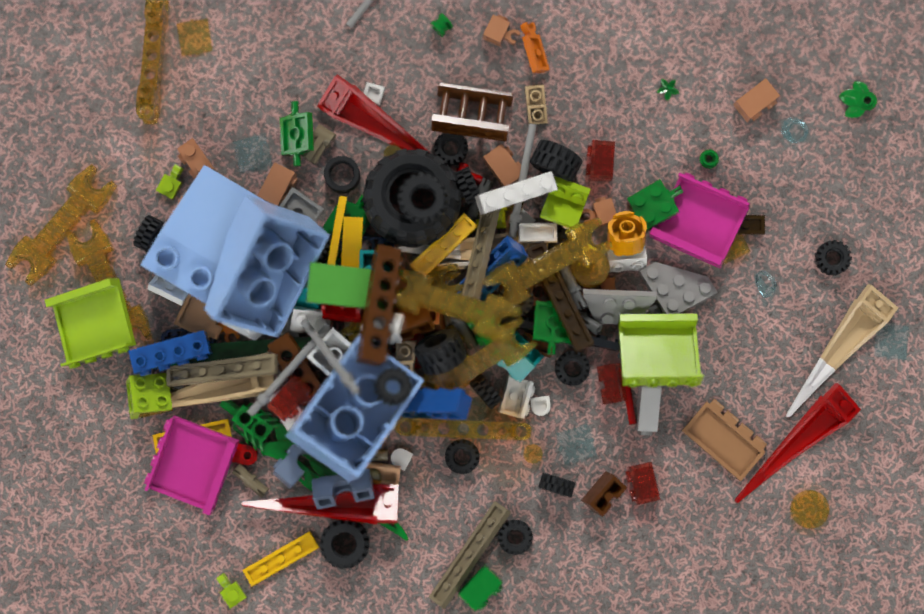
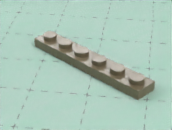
[461,208,501,303]
[167,353,278,387]
[429,501,511,609]

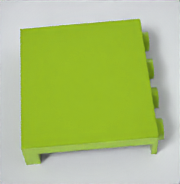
[45,278,136,369]
[618,314,703,388]

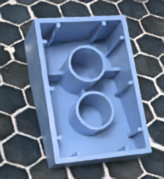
[141,165,267,303]
[204,195,330,338]
[285,334,424,482]

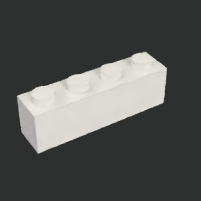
[475,171,558,215]

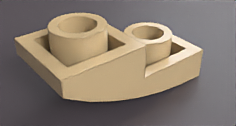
[525,84,548,125]
[395,340,417,372]

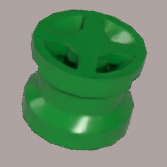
[430,13,453,37]

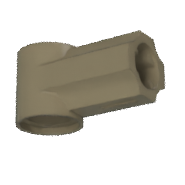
[301,124,336,165]

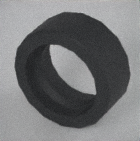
[324,156,360,193]

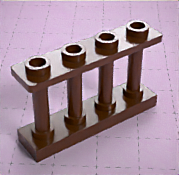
[431,83,514,142]

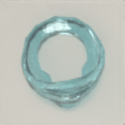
[781,118,808,144]
[755,271,777,298]

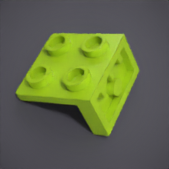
[540,176,591,230]
[126,373,172,419]

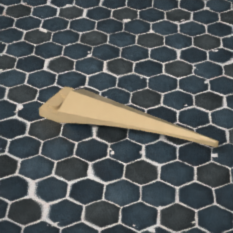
[127,352,275,413]

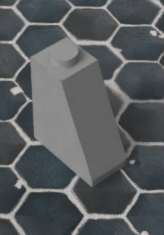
[636,385,662,436]

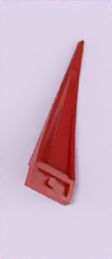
[316,74,432,154]
[735,383,861,503]
[241,484,398,524]

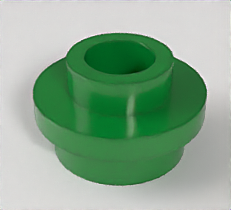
[699,149,719,169]

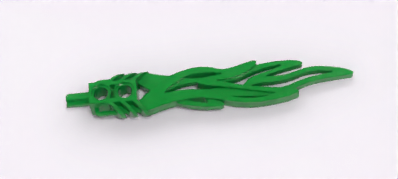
[219,400,408,541]

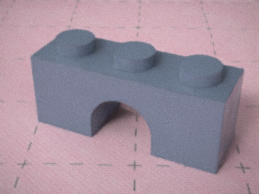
[273,444,317,489]
[312,468,375,509]

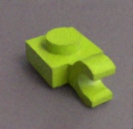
[156,164,184,200]
[216,573,247,609]

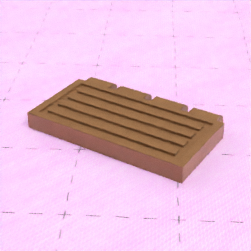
[174,293,222,340]
[681,399,767,481]

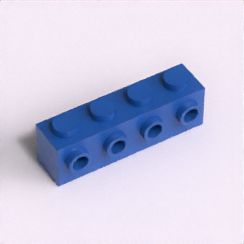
[455,236,528,308]
[128,330,213,376]
[401,388,472,420]

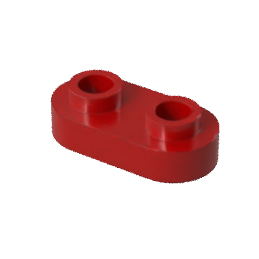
[232,443,258,465]

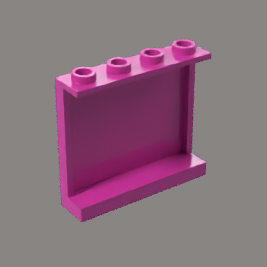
[650,173,750,269]
[144,416,240,516]

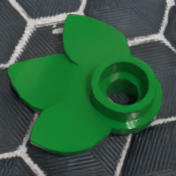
[839,81,877,118]

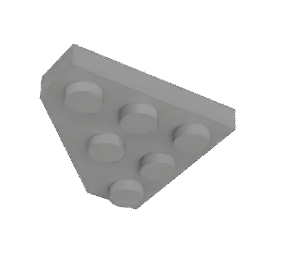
[638,262,718,314]

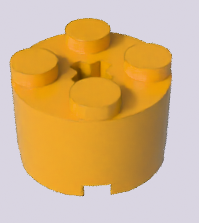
[607,211,647,256]

